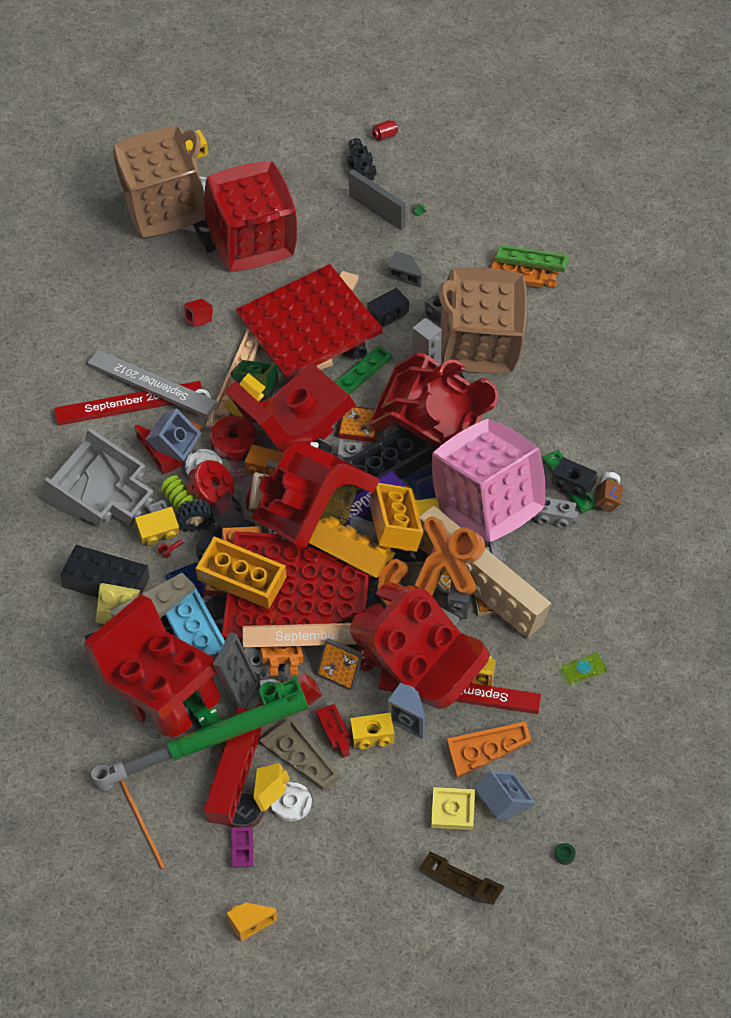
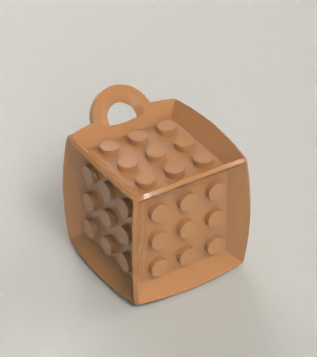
[113,126,206,237]
[439,267,527,373]

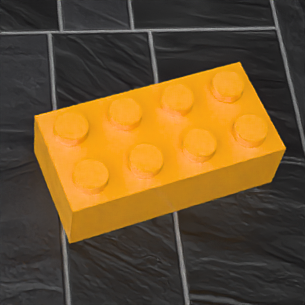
[369,483,423,551]
[309,516,395,578]
[196,537,287,609]

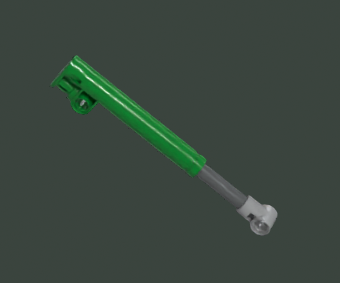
[91,674,309,791]

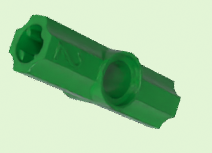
[183,690,221,729]

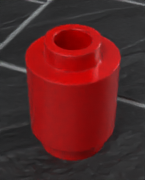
[372,120,398,141]
[355,644,376,671]

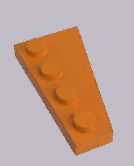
[446,721,531,778]

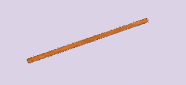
[120,780,165,870]

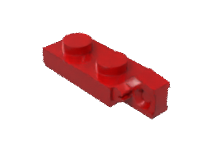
[315,704,351,758]

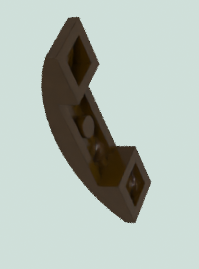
[419,851,504,905]

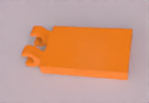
[492,251,559,288]
[259,646,303,676]

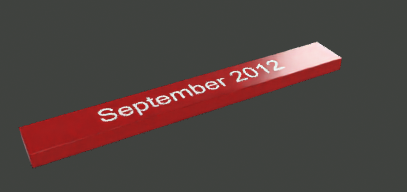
[54,381,202,426]
[379,670,541,714]

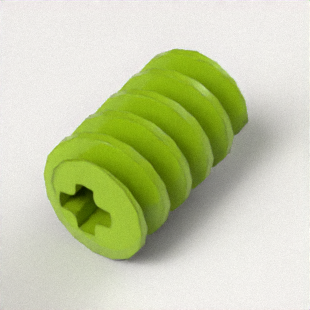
[161,475,198,511]

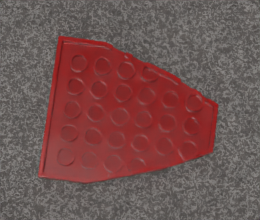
[222,531,369,641]

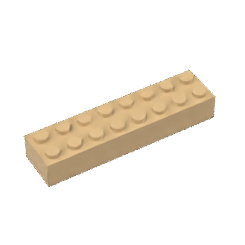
[418,506,551,639]

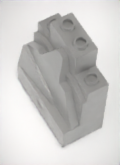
[41,428,153,527]

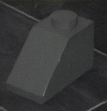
[387,251,422,287]

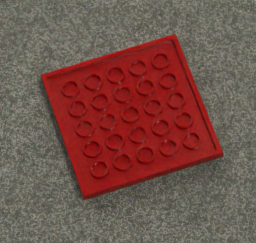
[236,264,383,380]

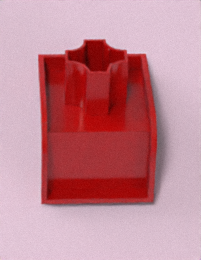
[224,362,356,453]
[252,442,380,548]

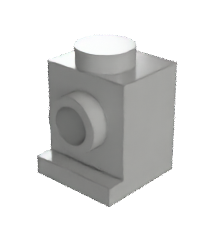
[338,439,364,461]

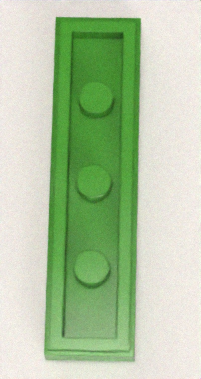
[495,245,569,273]

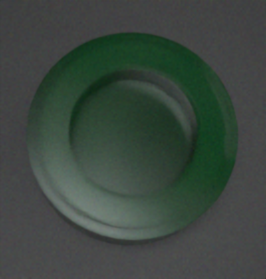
[554,843,576,865]

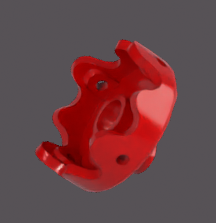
[210,416,257,462]
[187,460,234,510]

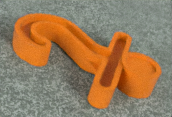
[378,516,485,606]

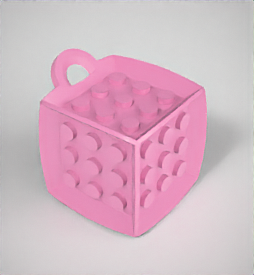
[432,419,545,542]

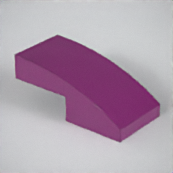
[232,827,254,868]

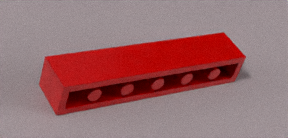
[203,707,263,826]

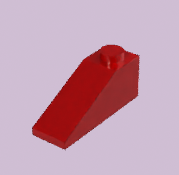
[135,425,183,475]

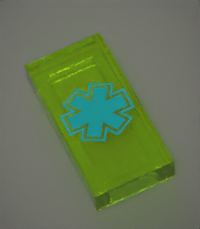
[561,652,607,685]

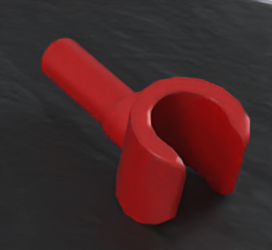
[158,540,183,558]

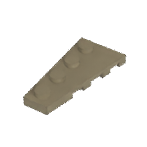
[109,573,196,618]
[259,717,341,790]

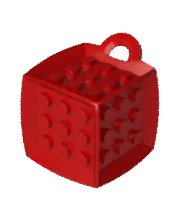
[204,161,298,271]

